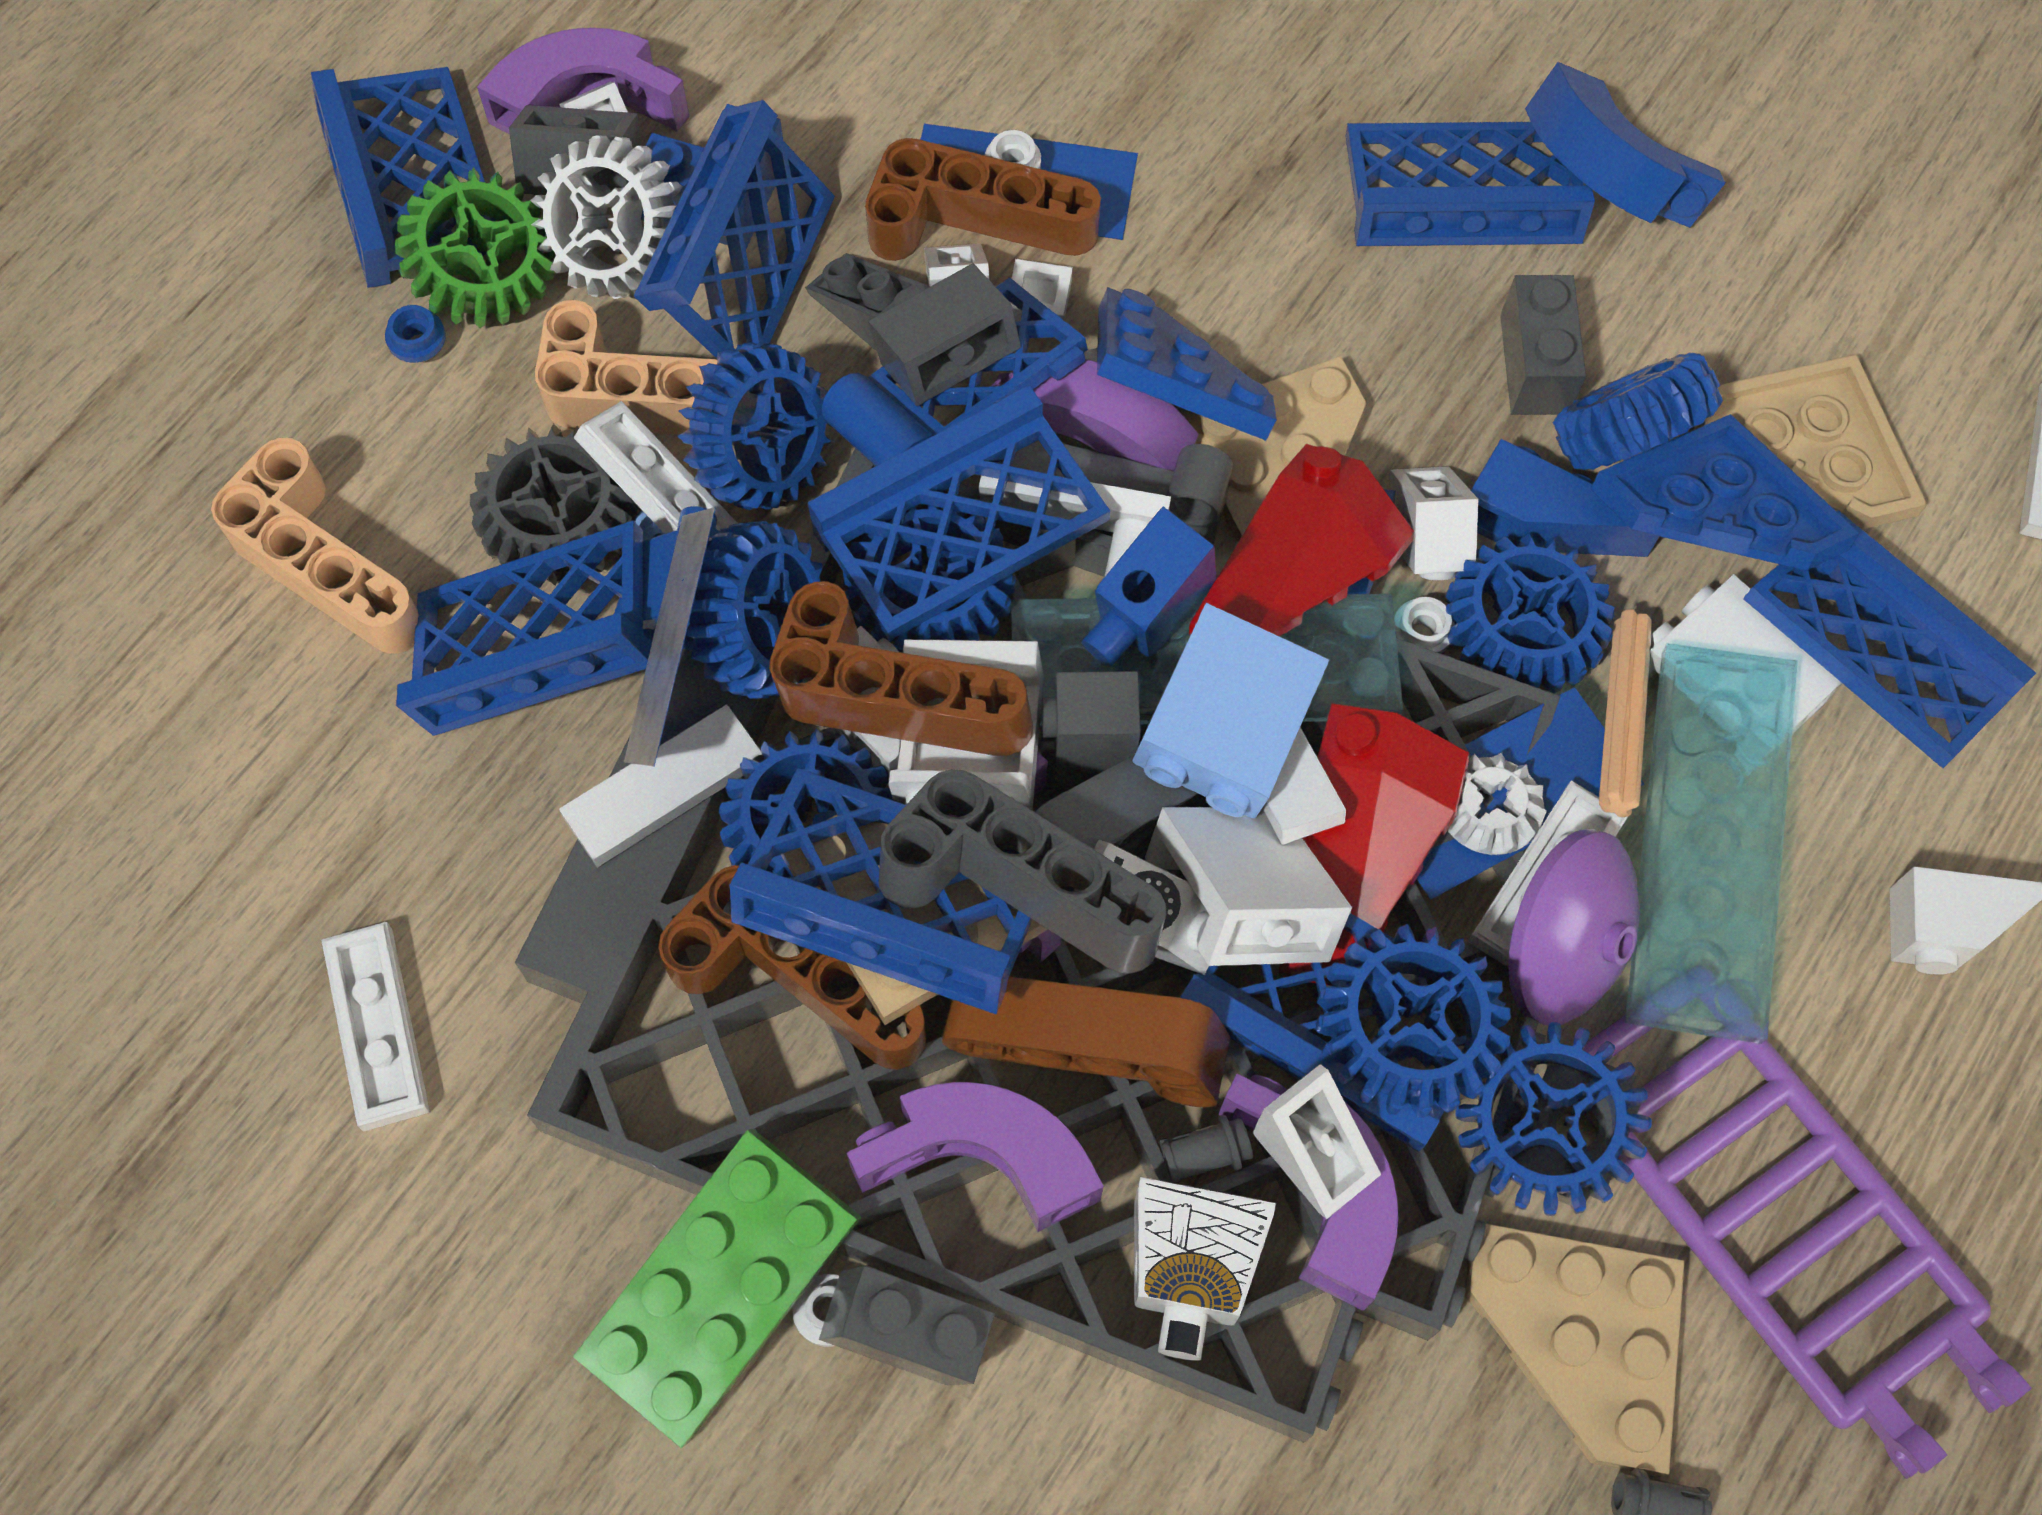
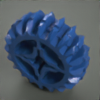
[677,343,835,510]
[1553,353,1723,470]
[843,505,1016,653]
[682,521,825,699]
[1445,533,1615,694]
[719,728,894,878]
[1316,924,1511,1118]
[1455,1022,1652,1216]

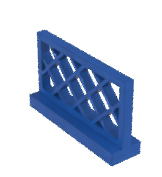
[311,67,497,288]
[634,100,835,358]
[1345,122,1595,246]
[808,385,1111,641]
[1743,510,2036,768]
[396,520,652,736]
[730,768,1033,1015]
[1180,913,1506,1152]

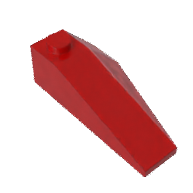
[1189,444,1414,636]
[1279,703,1469,986]

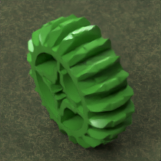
[395,167,556,329]

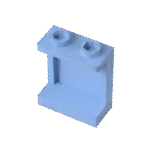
[1132,603,1329,818]

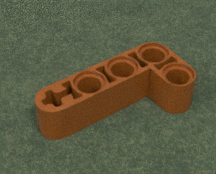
[865,138,1101,261]
[769,581,1033,756]
[658,865,926,1070]
[942,977,1230,1108]

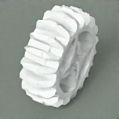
[530,136,683,299]

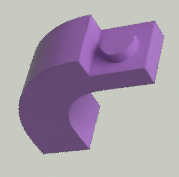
[477,28,690,134]
[991,359,1199,471]
[1218,1074,1398,1311]
[846,1082,1104,1232]

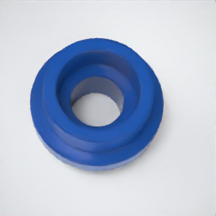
[385,305,446,363]

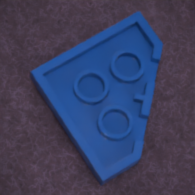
[1097,287,1277,441]
[1591,414,1859,571]

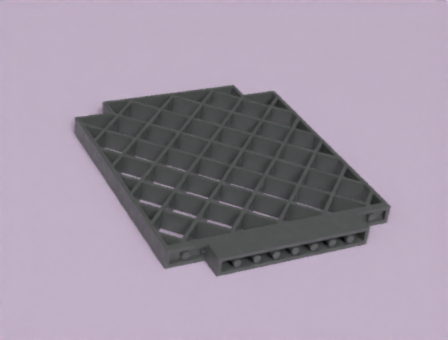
[515,449,1560,1443]

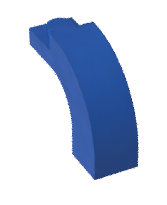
[1525,62,1726,228]

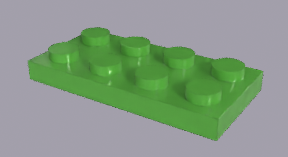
[573,1129,861,1448]

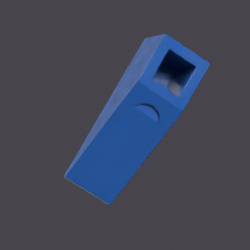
[1471,439,1659,557]

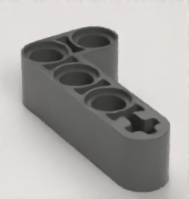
[997,440,1233,545]
[1035,755,1210,892]
[879,769,1166,973]

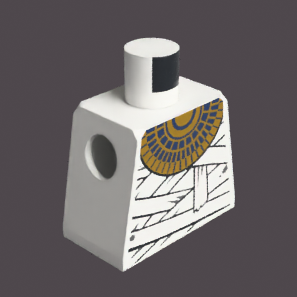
[1134,1177,1276,1360]

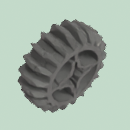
[470,423,638,586]

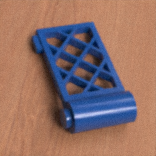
[822,277,1088,466]

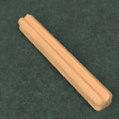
[1599,609,1652,817]

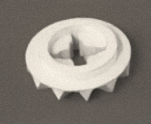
[1448,753,1547,855]

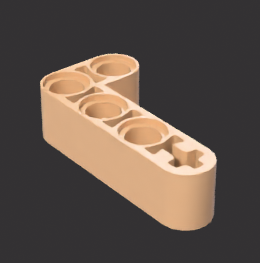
[535,300,717,435]
[211,438,419,654]

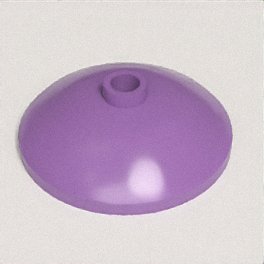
[1508,829,1639,1026]

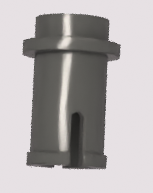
[1159,1114,1253,1184]
[1611,1468,1712,1515]

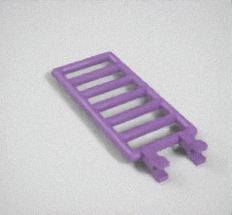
[1584,966,2032,1479]

